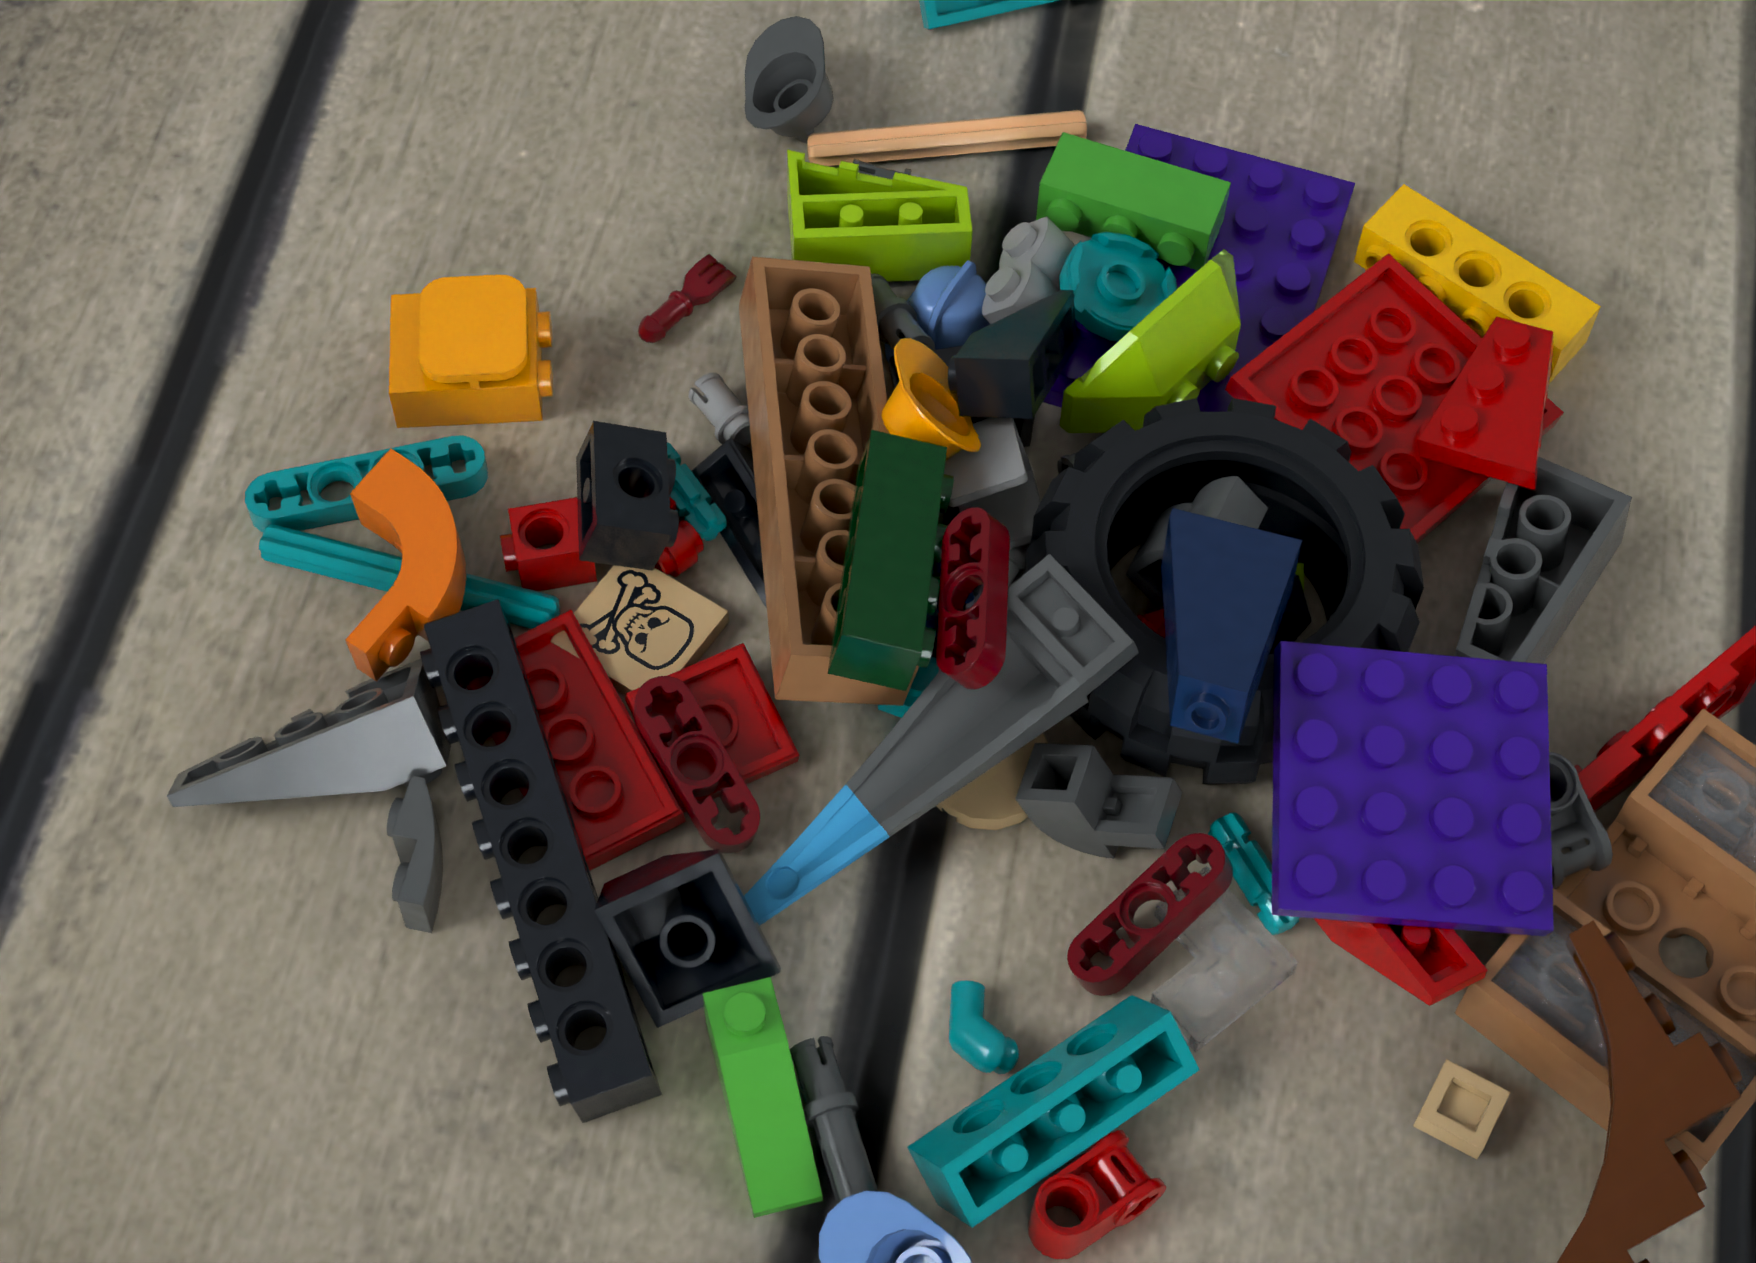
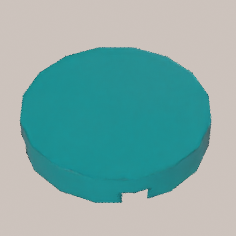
[1059,232,1177,342]

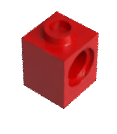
[500,497,597,592]

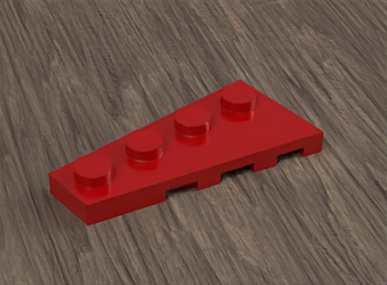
[1574,625,1756,813]

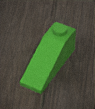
[703,977,823,1218]

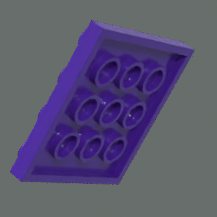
[1272,641,1554,936]

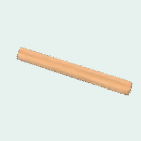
[807,110,1087,167]

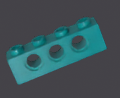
[907,995,1200,1228]

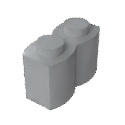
[982,216,1075,324]

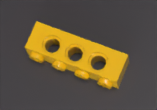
[1354,184,1601,384]

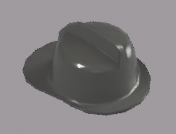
[744,16,834,144]

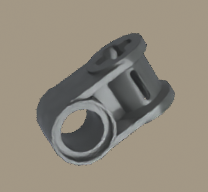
[1549,751,1613,889]

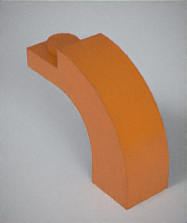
[345,448,466,682]

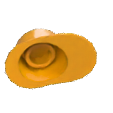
[881,338,981,460]

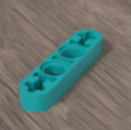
[245,435,488,533]

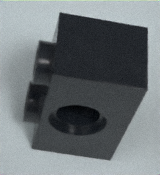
[576,421,679,571]

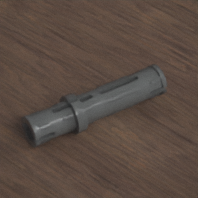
[790,1036,878,1204]

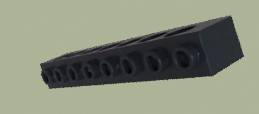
[420,599,662,1123]

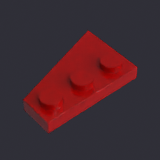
[1418,317,1554,490]

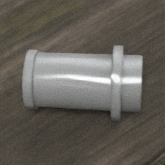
[688,373,751,446]

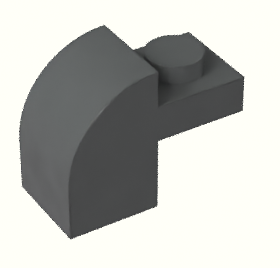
[1015,743,1183,859]

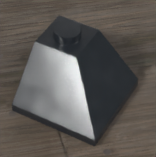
[594,849,781,1028]

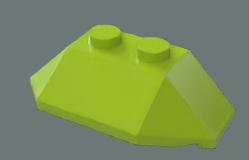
[1059,249,1241,433]

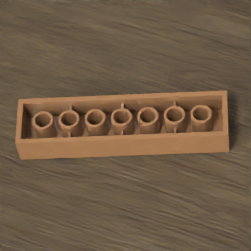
[739,256,919,706]

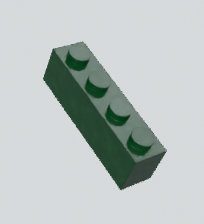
[827,430,954,691]

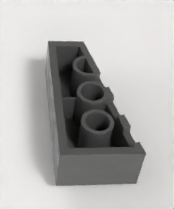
[1455,456,1632,664]

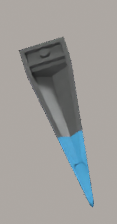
[744,554,1139,926]

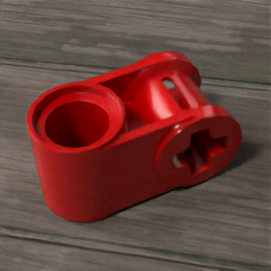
[1028,1130,1166,1259]

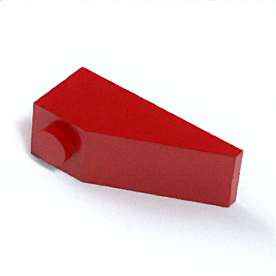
[1313,918,1488,1006]

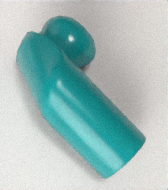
[948,980,1019,1074]

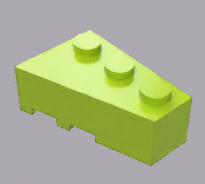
[787,150,973,282]

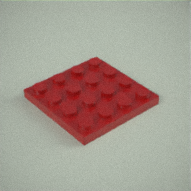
[1225,253,1564,544]

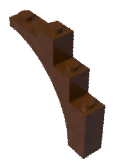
[1557,920,1743,1263]

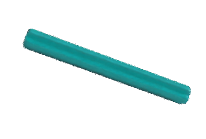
[259,525,560,629]

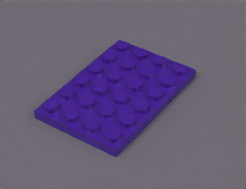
[1043,124,1355,412]

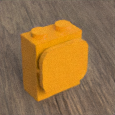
[389,275,553,428]

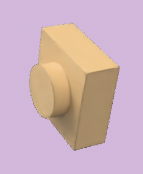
[1413,1059,1510,1159]

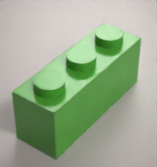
[1036,132,1231,270]

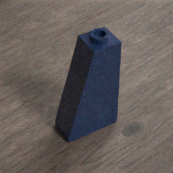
[1161,508,1302,744]

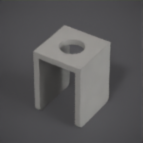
[944,417,1041,549]

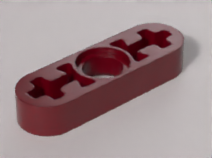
[936,507,1010,690]
[634,676,760,853]
[1067,833,1233,996]

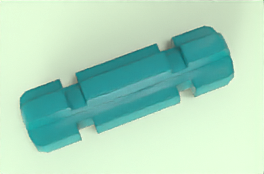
[667,442,727,541]
[1208,812,1300,935]

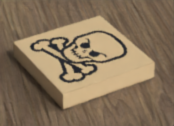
[551,565,729,696]

